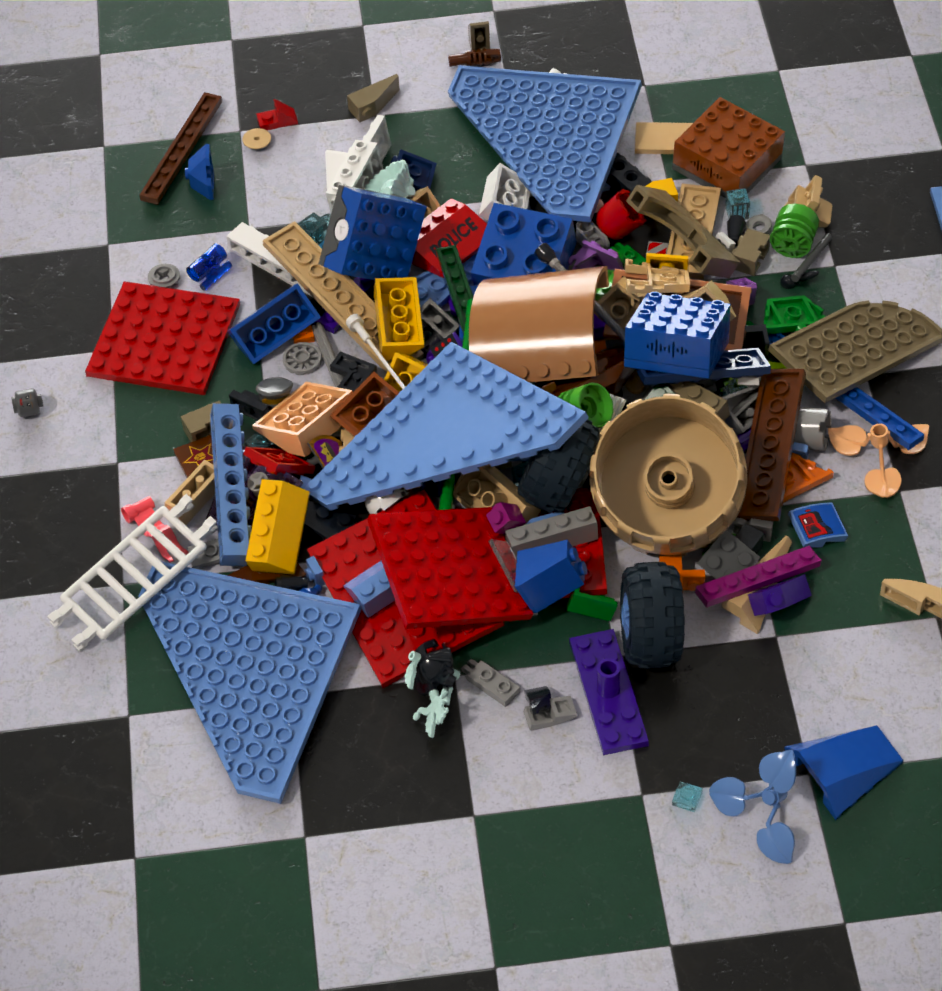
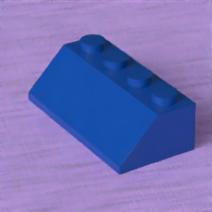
[227,283,321,364]

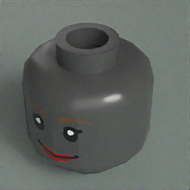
[11,388,43,417]

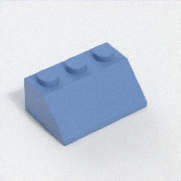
[343,561,395,618]

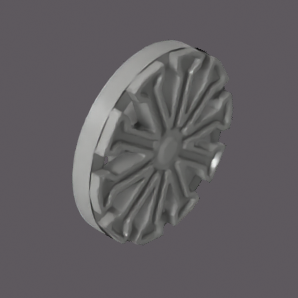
[283,342,322,375]

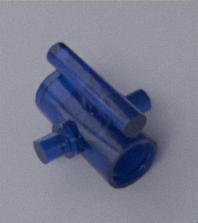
[186,243,232,291]

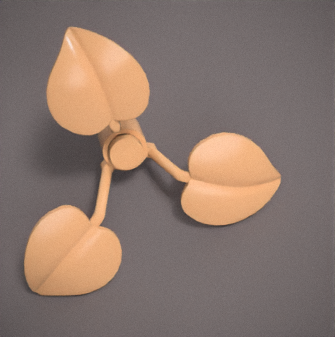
[828,424,929,498]

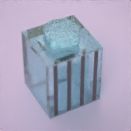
[725,188,750,220]

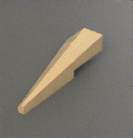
[722,536,792,634]

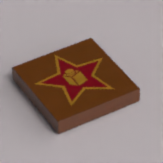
[173,435,228,478]

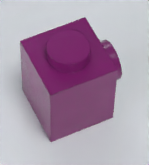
[486,502,526,535]

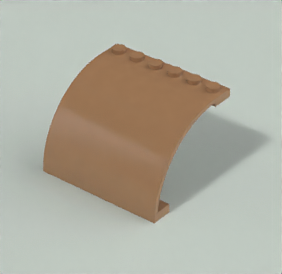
[469,266,609,382]

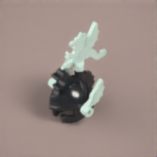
[405,639,460,738]

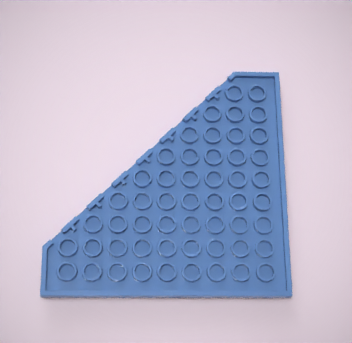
[448,65,642,222]
[305,342,589,510]
[138,561,362,804]

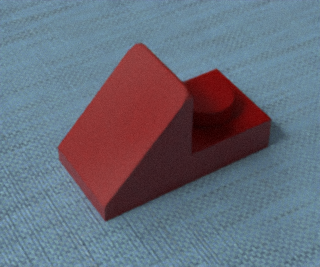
[256,99,298,130]

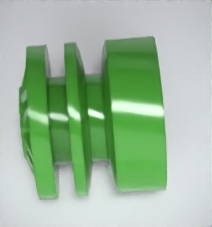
[770,203,819,258]
[558,382,614,428]

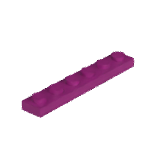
[694,546,822,608]

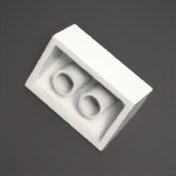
[479,163,530,221]

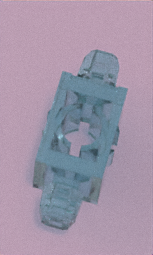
[297,212,331,244]

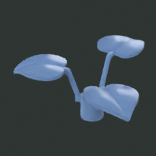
[709,750,796,864]

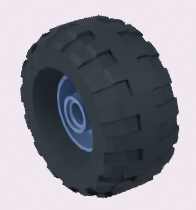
[517,419,600,513]
[620,562,685,668]

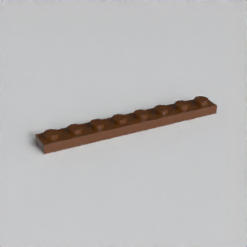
[139,92,222,205]

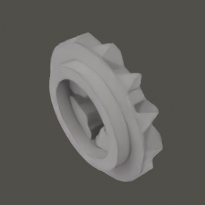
[148,263,180,288]

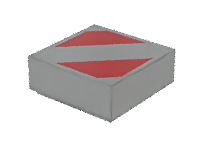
[646,241,669,254]

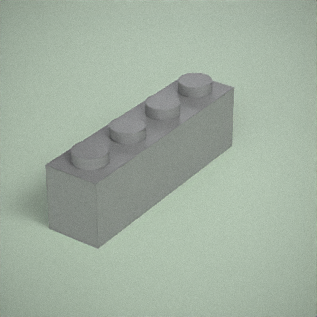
[505,506,598,564]

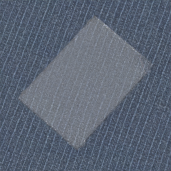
[488,539,519,593]

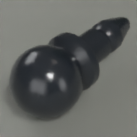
[780,271,819,289]

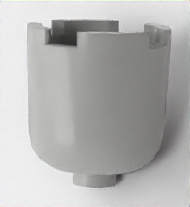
[794,407,831,451]

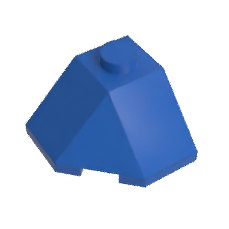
[185,144,214,200]

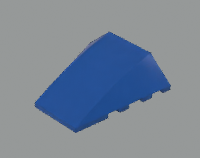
[784,725,903,820]

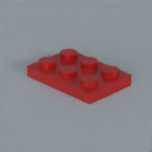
[243,447,316,476]

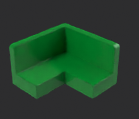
[567,587,618,621]

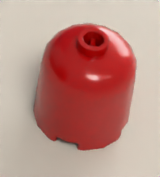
[596,189,647,240]

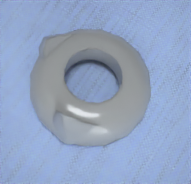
[746,214,772,234]

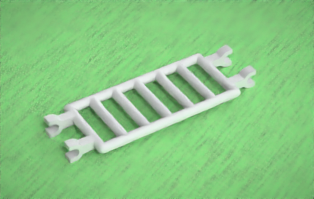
[47,494,218,652]

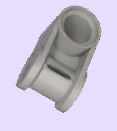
[576,221,610,249]

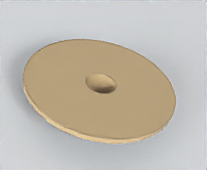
[242,128,271,149]

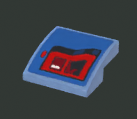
[788,503,848,548]

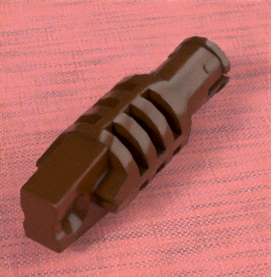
[448,48,501,67]

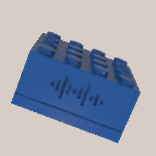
[624,292,731,379]

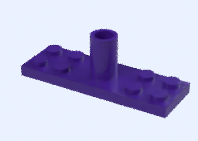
[569,629,649,756]

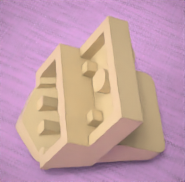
[784,175,832,228]

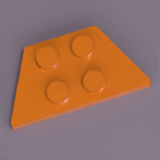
[783,452,834,503]

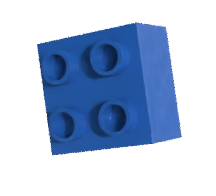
[471,203,576,286]

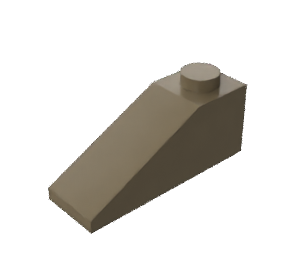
[347,74,400,122]

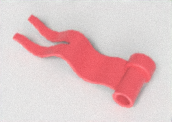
[121,496,188,563]

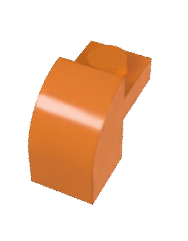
[659,555,705,593]

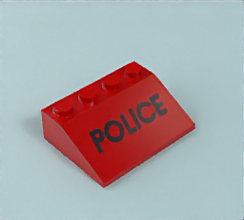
[412,199,487,278]

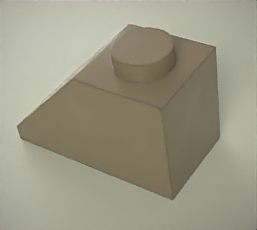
[468,21,490,51]

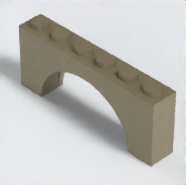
[626,185,740,278]

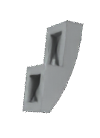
[523,696,577,730]

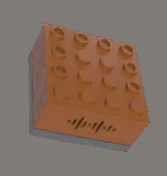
[672,97,785,204]

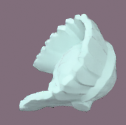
[365,160,416,198]

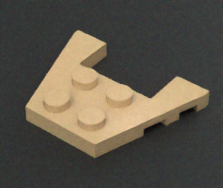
[625,259,690,294]

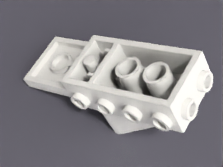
[325,115,391,213]

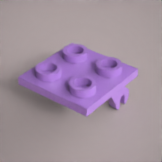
[568,240,624,270]

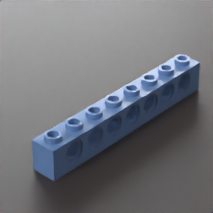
[210,403,251,566]

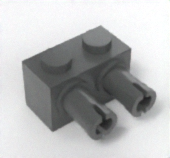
[420,298,460,355]

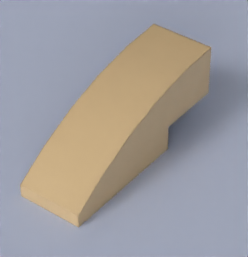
[880,579,942,619]

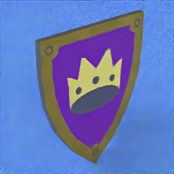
[306,435,342,468]

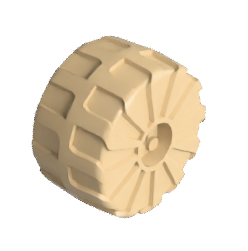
[590,394,747,557]

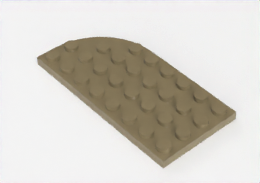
[768,300,942,403]

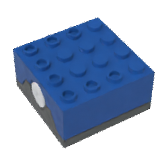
[319,184,427,280]

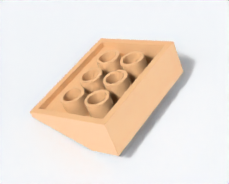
[252,382,353,457]

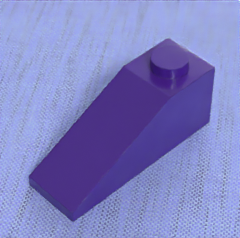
[748,574,812,616]

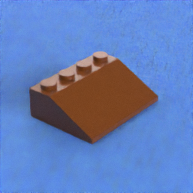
[330,372,399,437]

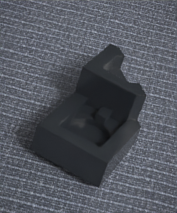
[524,686,551,715]

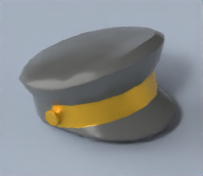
[256,377,293,408]

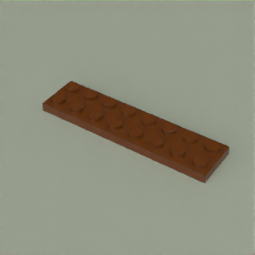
[737,369,806,521]

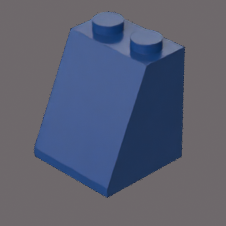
[515,539,587,613]

